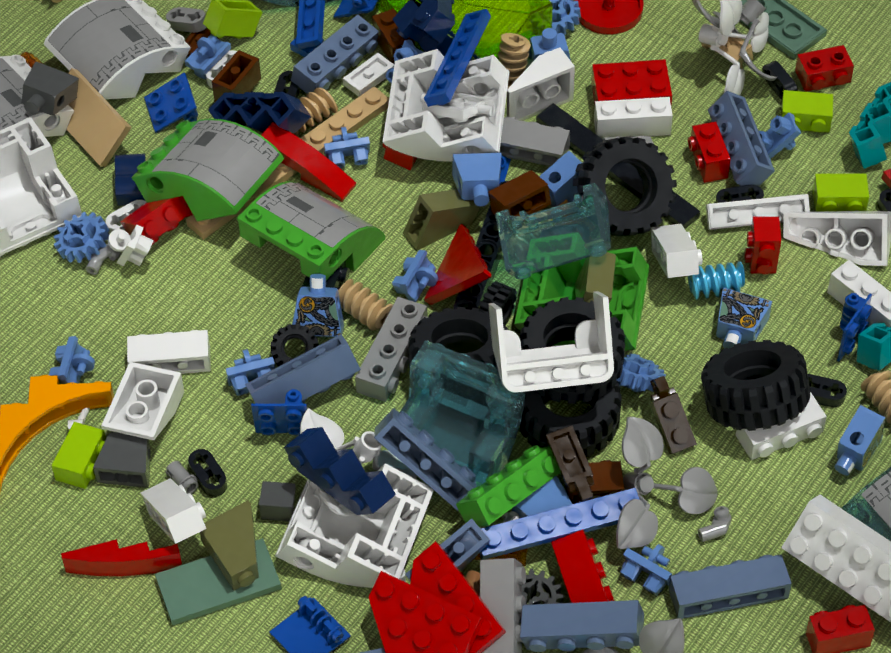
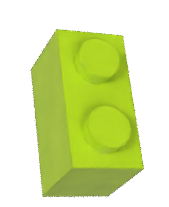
[203,0,263,39]
[781,90,833,133]
[812,173,869,212]
[51,422,106,489]

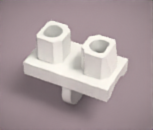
[108,225,154,266]

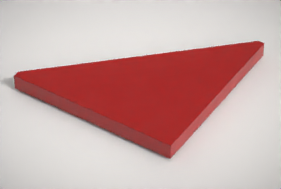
[424,224,491,305]

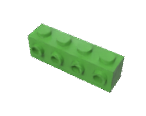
[456,445,560,527]

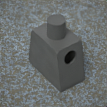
[22,61,79,115]
[93,432,151,488]

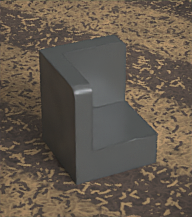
[259,481,296,522]

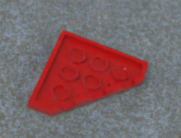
[410,541,506,653]
[368,571,484,653]

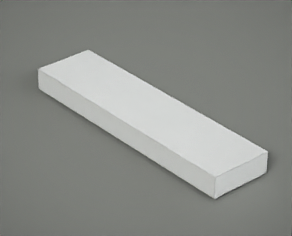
[706,194,810,230]

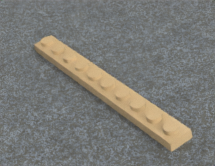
[186,86,389,240]

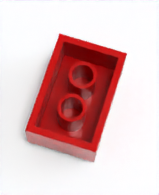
[591,59,672,106]

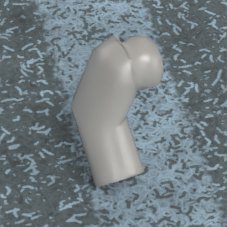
[85,243,121,275]
[697,506,732,542]

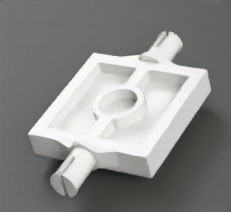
[421,92,496,122]

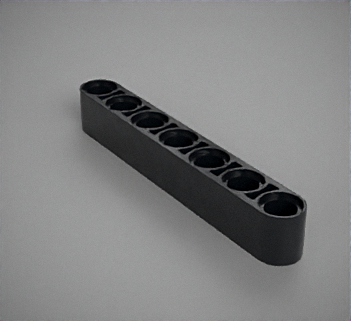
[453,181,513,310]

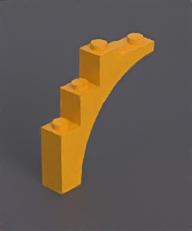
[0,375,114,492]

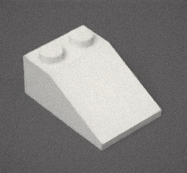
[507,47,575,121]
[101,362,184,440]

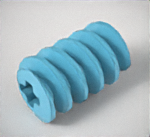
[688,261,745,300]

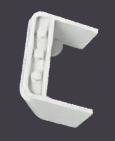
[488,291,614,392]

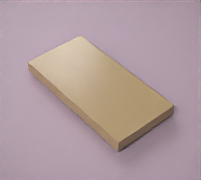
[66,68,132,167]

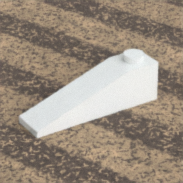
[783,211,891,266]

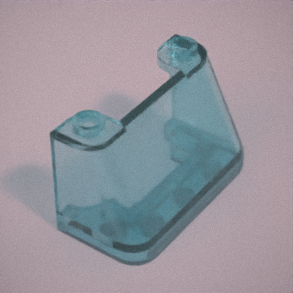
[495,183,611,279]

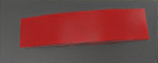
[261,122,356,202]
[61,539,182,576]

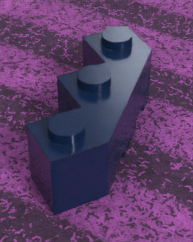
[392,0,480,61]
[410,0,455,44]
[208,92,312,134]
[284,427,396,515]

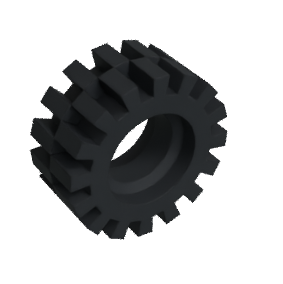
[479,281,517,325]
[270,323,319,367]

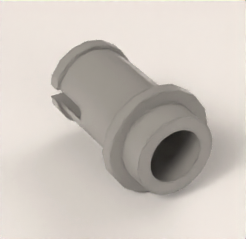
[165,461,198,494]

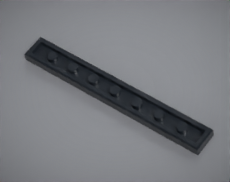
[536,103,700,229]

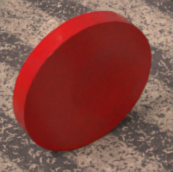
[575,0,644,34]

